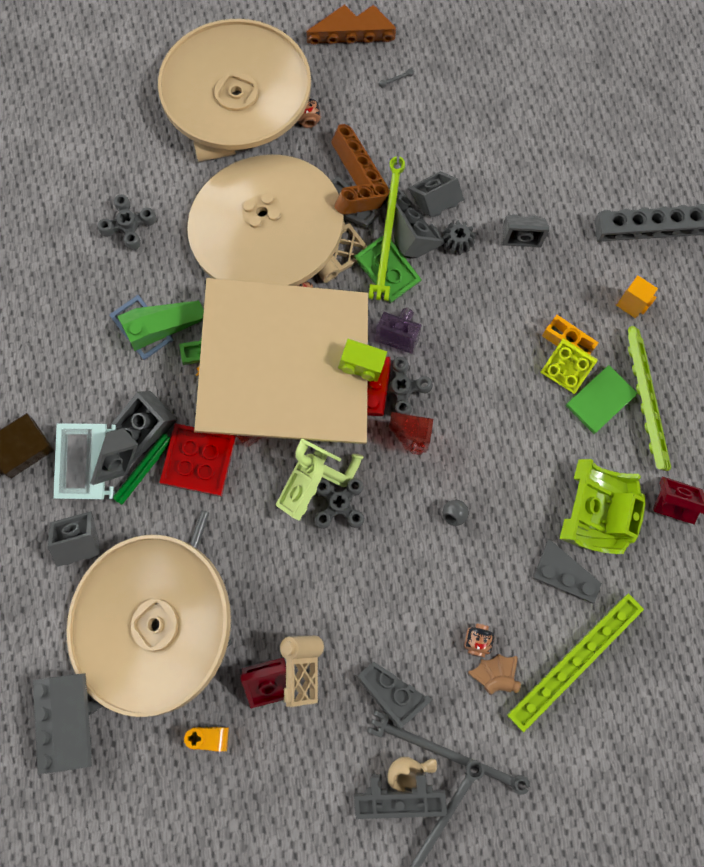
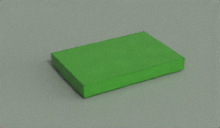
[354,235,422,304]
[565,365,638,434]

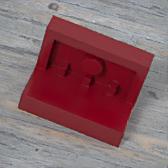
[653,476,704,525]
[241,657,286,709]

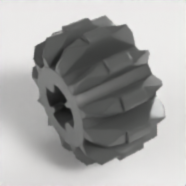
[443,220,476,255]

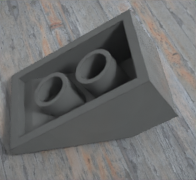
[108,391,177,463]

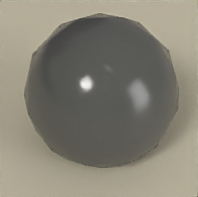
[442,499,469,526]

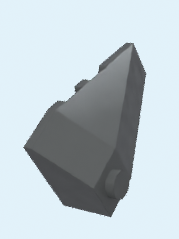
[385,185,445,257]

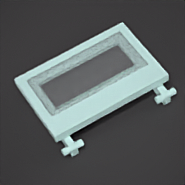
[54,423,117,499]

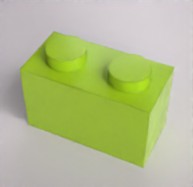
[338,339,387,381]

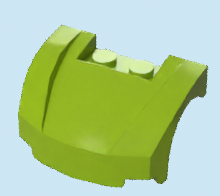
[560,459,645,554]

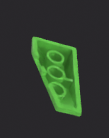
[117,300,204,351]

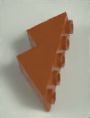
[307,4,396,45]

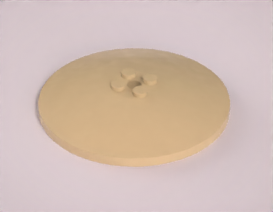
[158,19,311,150]
[188,155,344,286]
[67,535,231,717]

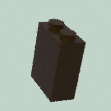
[0,413,54,479]

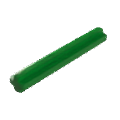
[113,434,171,505]

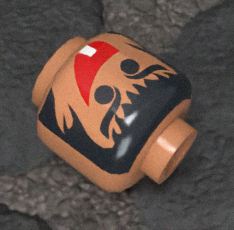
[297,98,321,128]
[464,624,495,658]

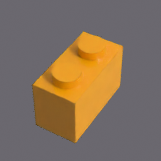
[616,275,658,319]

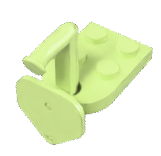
[276,439,364,521]

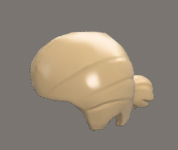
[388,757,437,791]

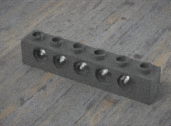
[594,204,704,242]

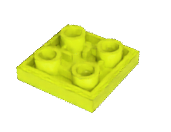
[540,338,598,394]

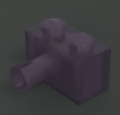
[375,308,422,354]

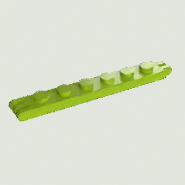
[628,326,671,471]

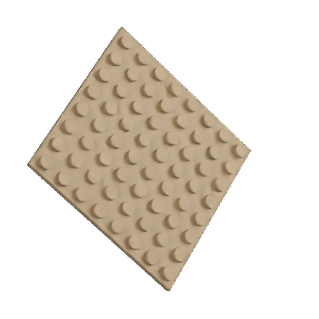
[194,278,368,444]

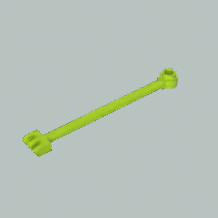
[369,156,405,301]

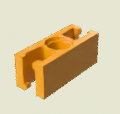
[542,314,599,354]

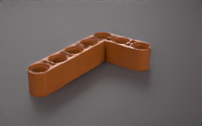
[331,124,390,214]

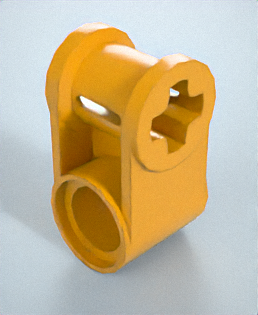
[184,727,229,752]

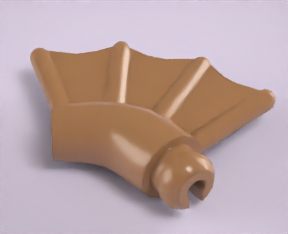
[468,654,521,695]

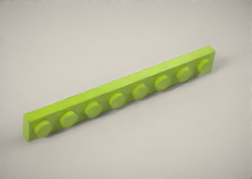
[507,593,644,732]

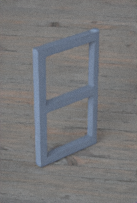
[109,295,174,360]

